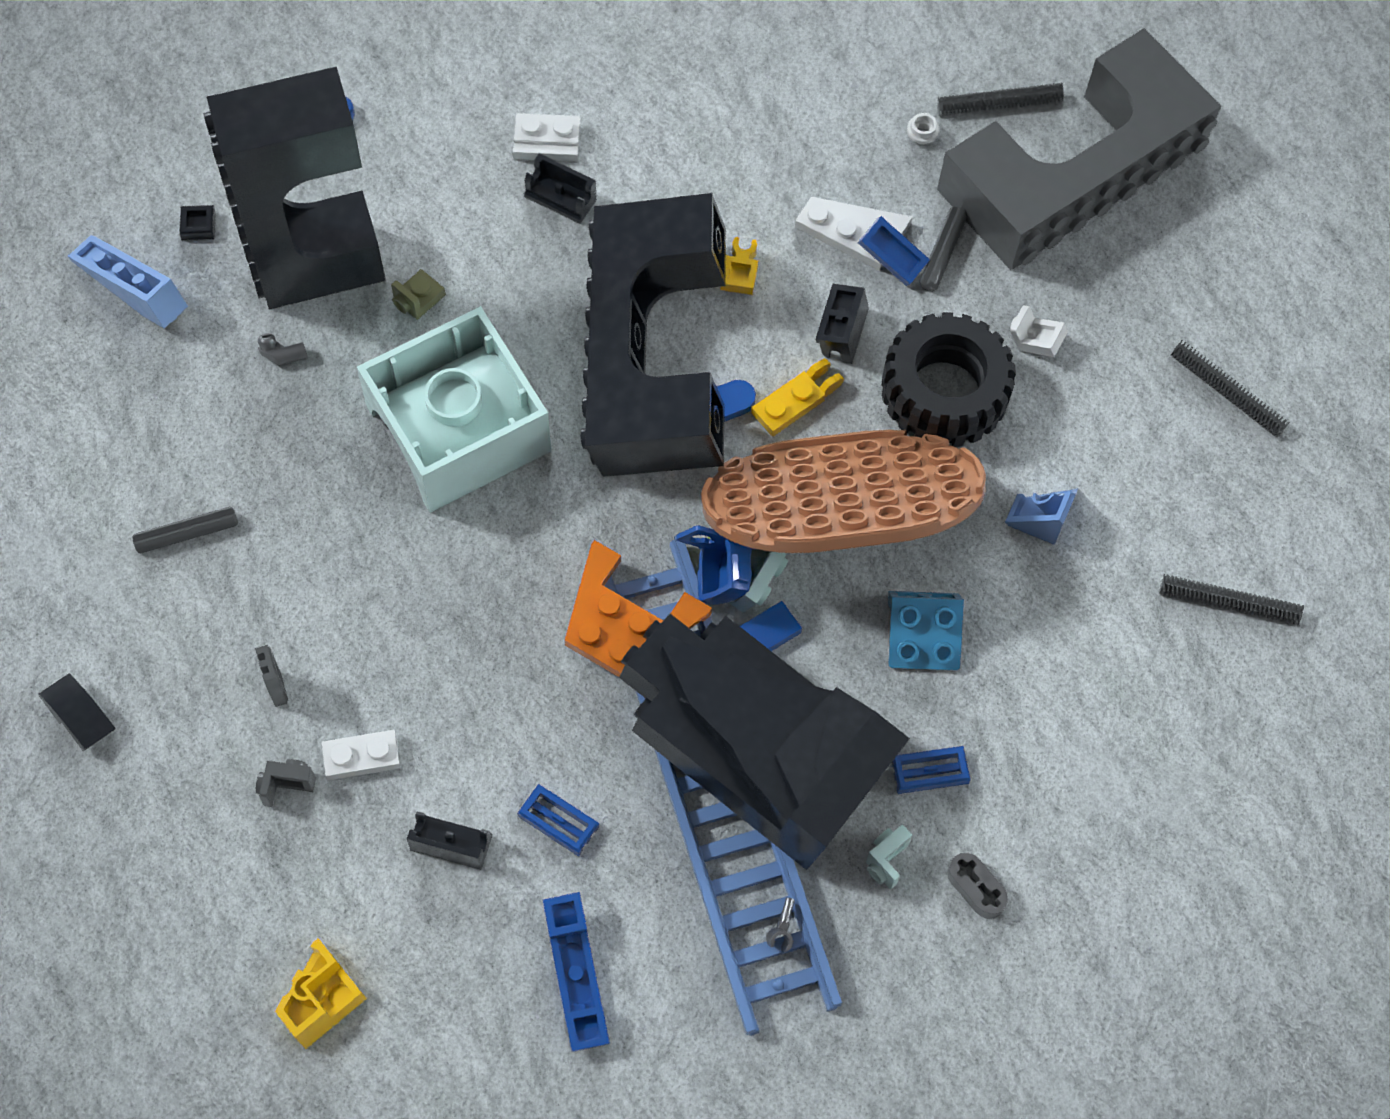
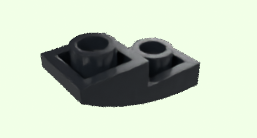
[38,673,116,752]

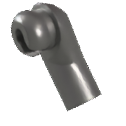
[257,333,308,365]

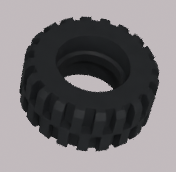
[881,312,1016,447]

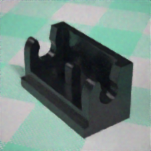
[524,153,596,224]
[815,283,869,364]
[406,811,493,870]

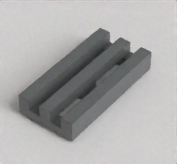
[255,645,289,707]

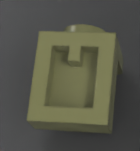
[391,269,446,320]

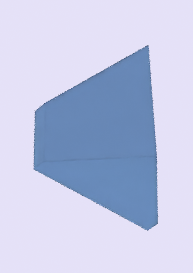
[1005,488,1078,545]

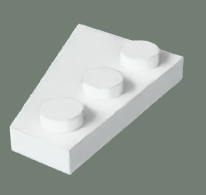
[795,197,912,271]

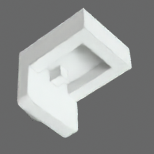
[1010,305,1068,357]

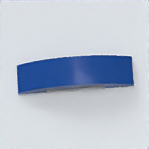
[542,892,610,1052]

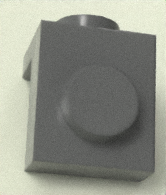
[256,759,316,807]

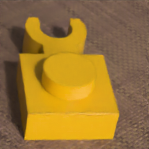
[720,237,759,295]

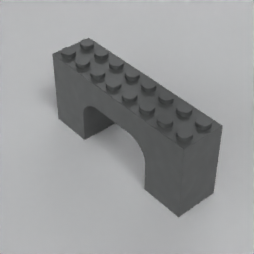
[937,28,1221,270]

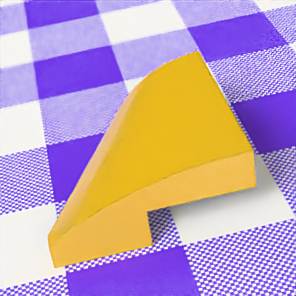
[275,938,367,1049]

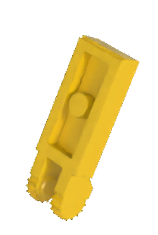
[751,358,844,437]

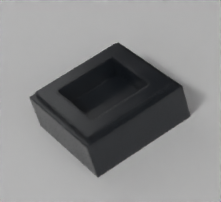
[179,205,216,240]

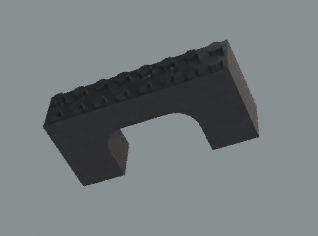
[203,66,386,310]
[580,193,726,477]

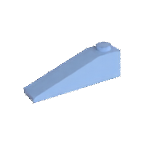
[68,235,188,329]

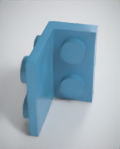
[888,591,964,670]

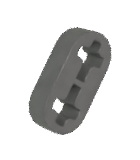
[947,853,1008,919]

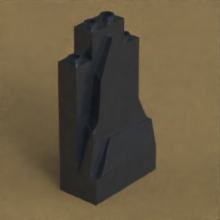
[619,614,910,870]

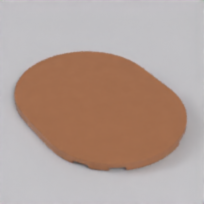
[701,430,986,553]

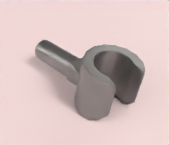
[766,897,795,952]

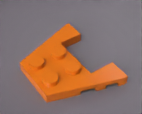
[565,540,712,677]

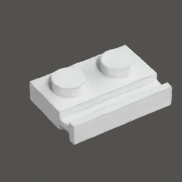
[513,113,580,162]

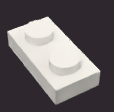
[322,730,401,781]

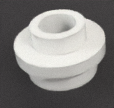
[907,113,939,144]

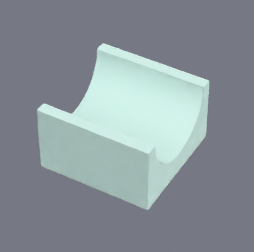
[357,306,551,513]

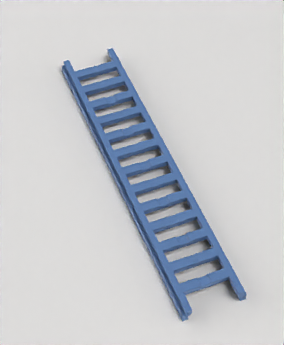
[604,536,842,1036]

